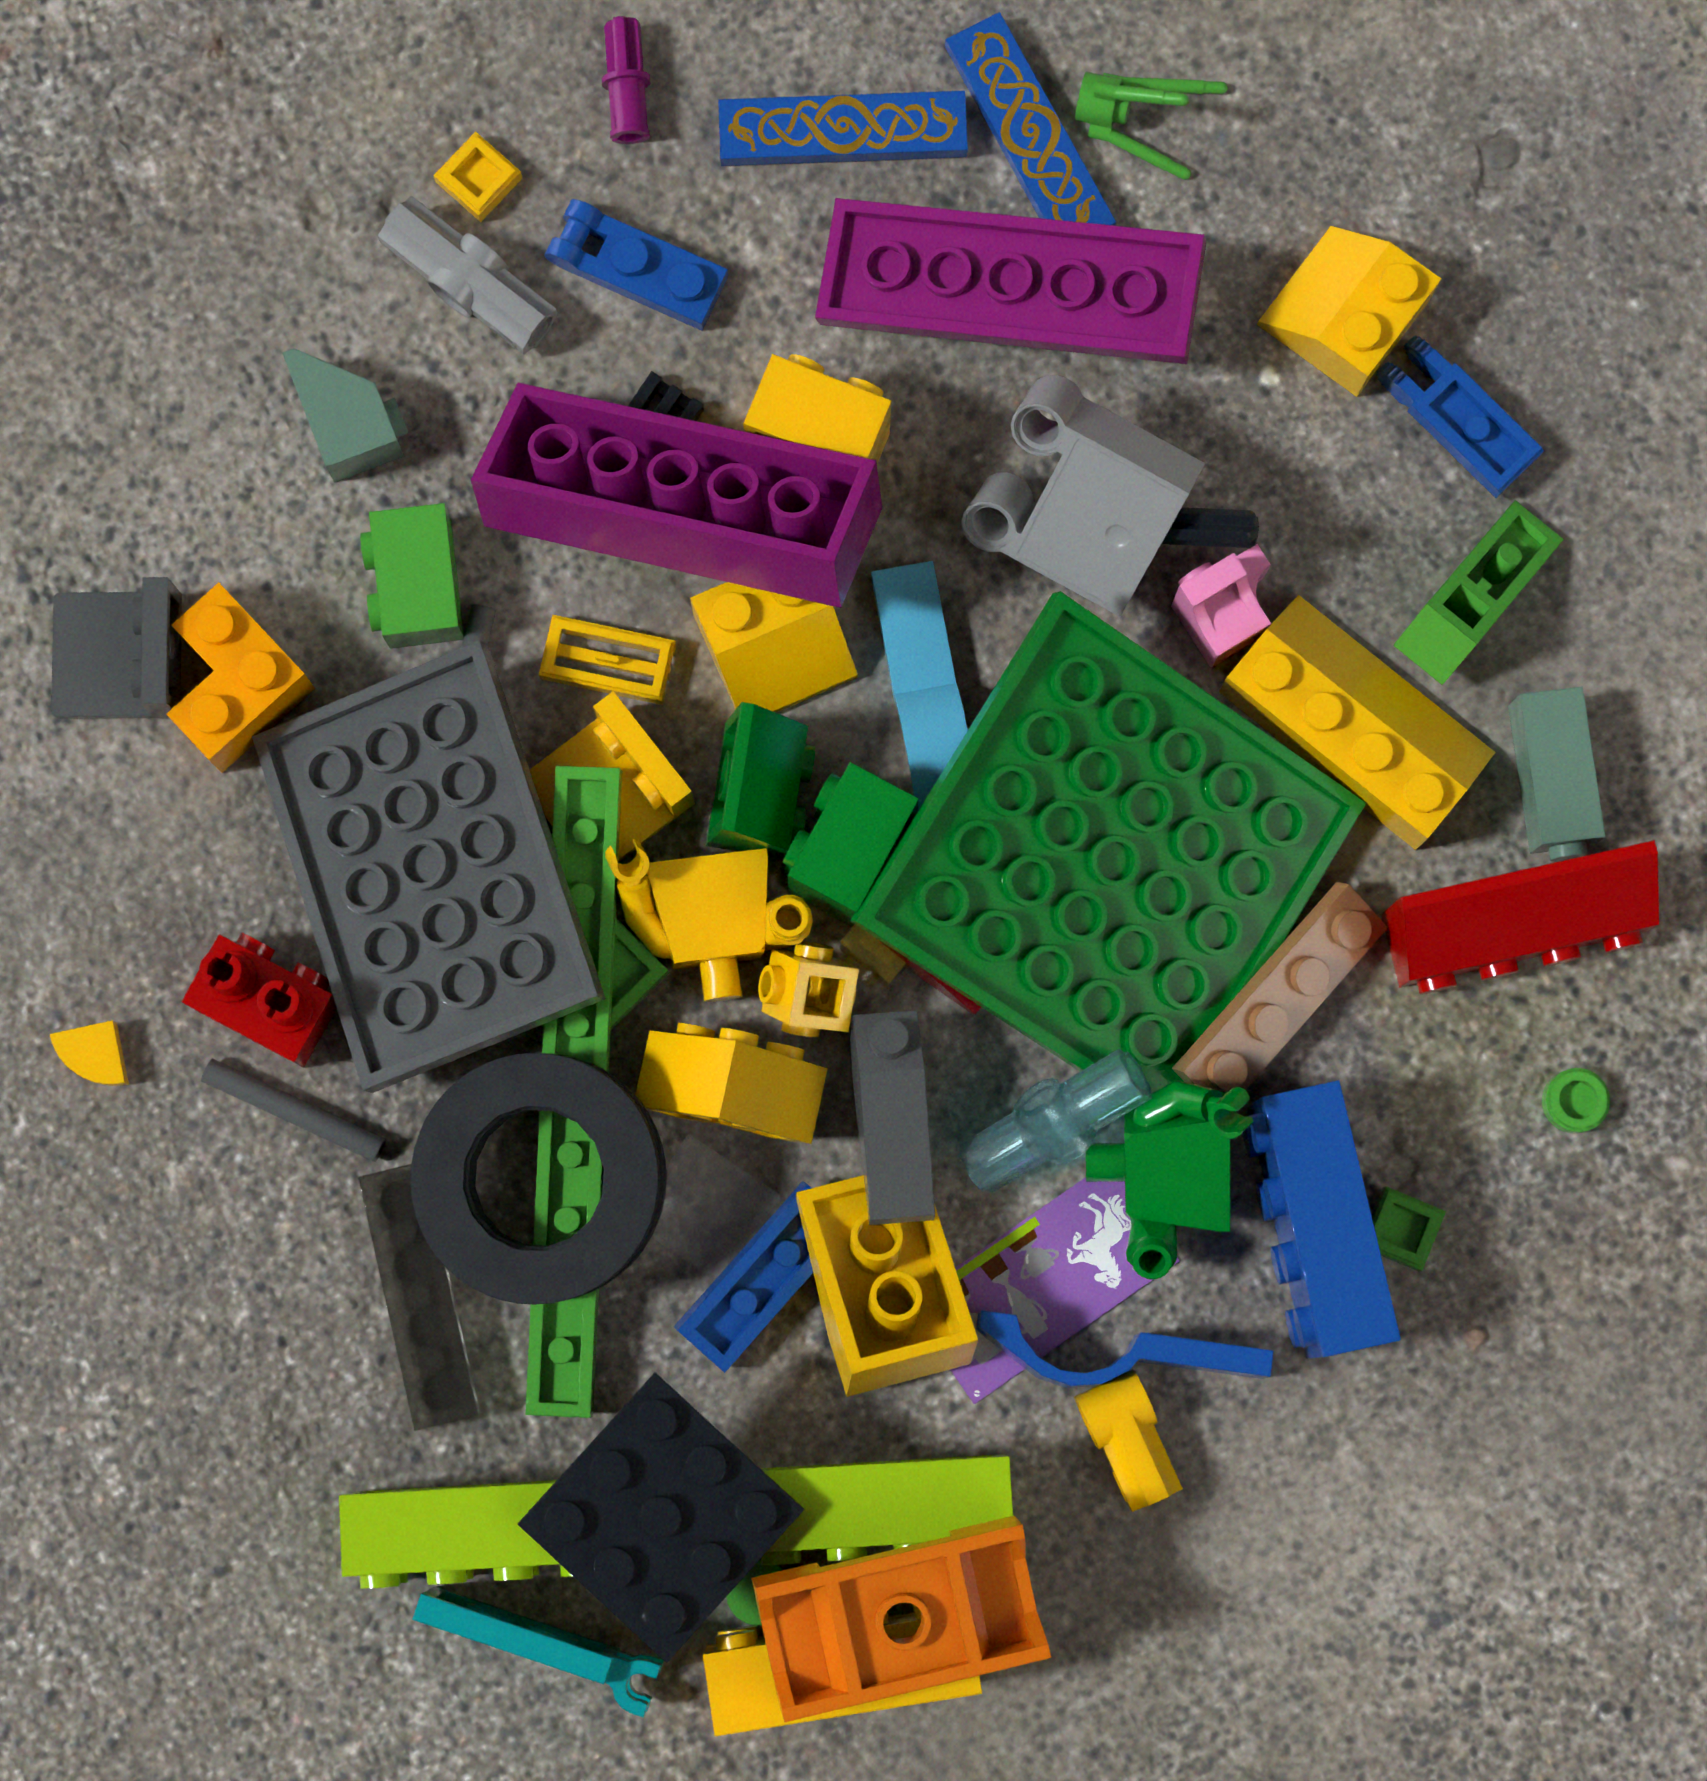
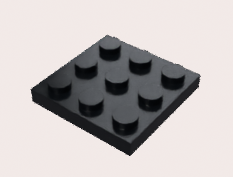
[517,1372,804,1663]

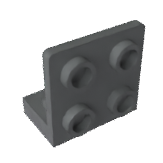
[51,577,182,719]

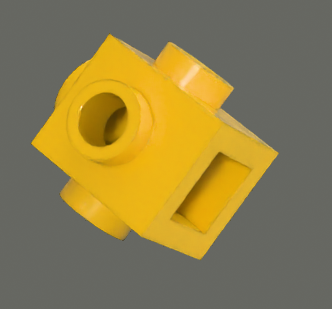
[758,941,859,1037]

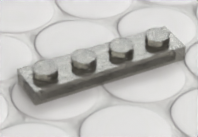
[358,1164,481,1431]

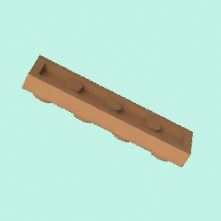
[1172,882,1388,1092]

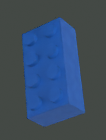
[1242,1080,1401,1359]

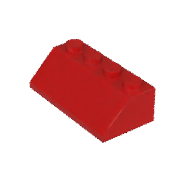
[1381,840,1659,995]

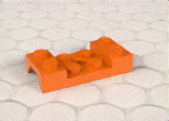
[751,1515,1051,1722]

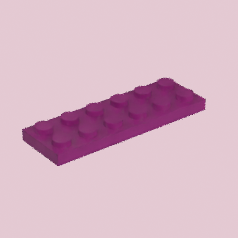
[815,198,1207,364]

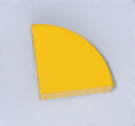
[50,1020,129,1086]

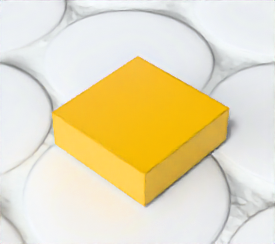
[433,131,523,222]

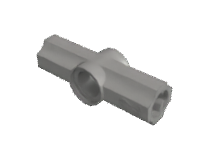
[378,196,558,355]

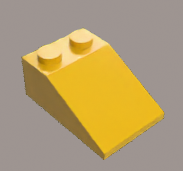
[796,1175,978,1397]

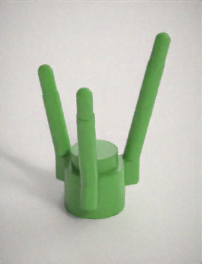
[1075,71,1228,180]

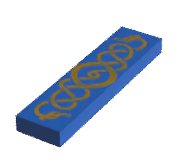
[945,12,1116,226]
[718,91,968,166]

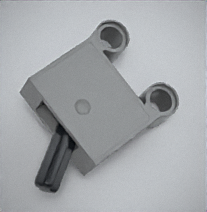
[961,375,1259,617]

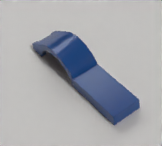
[976,1310,1274,1388]

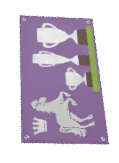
[950,1177,1179,1404]

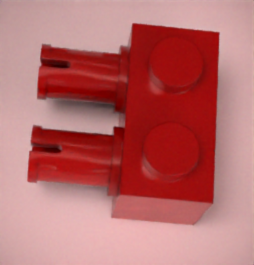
[181,932,337,1068]

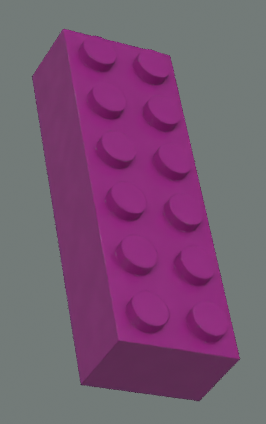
[471,382,883,608]

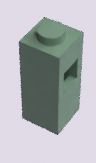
[1508,686,1606,862]

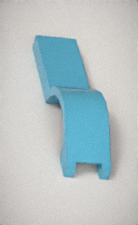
[871,561,968,812]

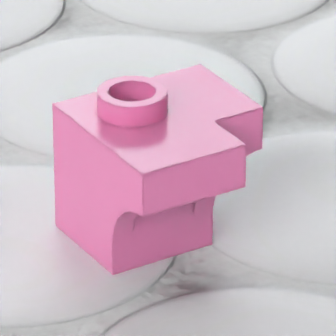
[1171,544,1271,669]

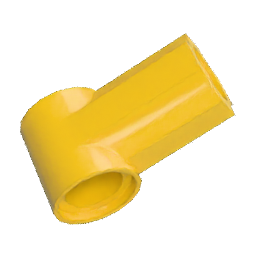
[1074,1370,1183,1512]

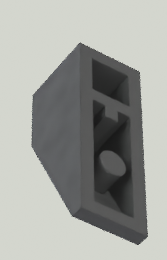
[849,1010,935,1225]

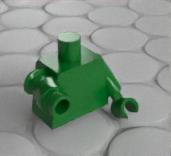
[1086,1080,1254,1279]

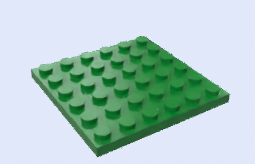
[850,591,1366,1106]

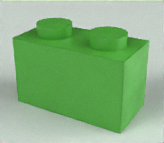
[360,503,464,649]

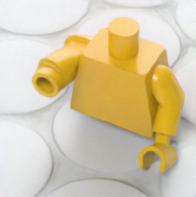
[605,839,813,1002]

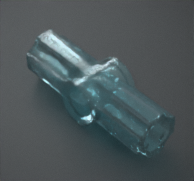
[959,1049,1152,1194]

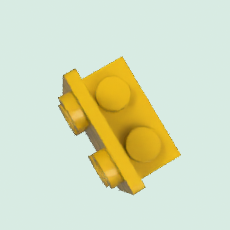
[530,691,695,862]

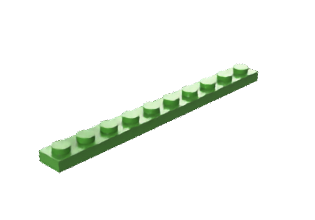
[525,766,622,1418]

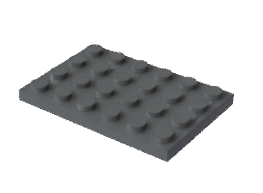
[252,640,606,1093]

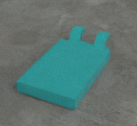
[412,1587,664,1717]

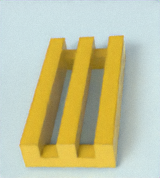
[539,614,676,705]

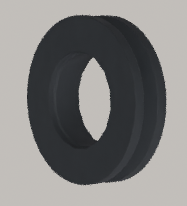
[410,1053,667,1305]

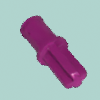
[602,16,651,144]

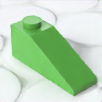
[1393,500,1564,685]

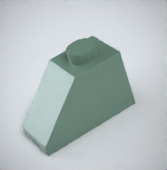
[282,348,409,483]

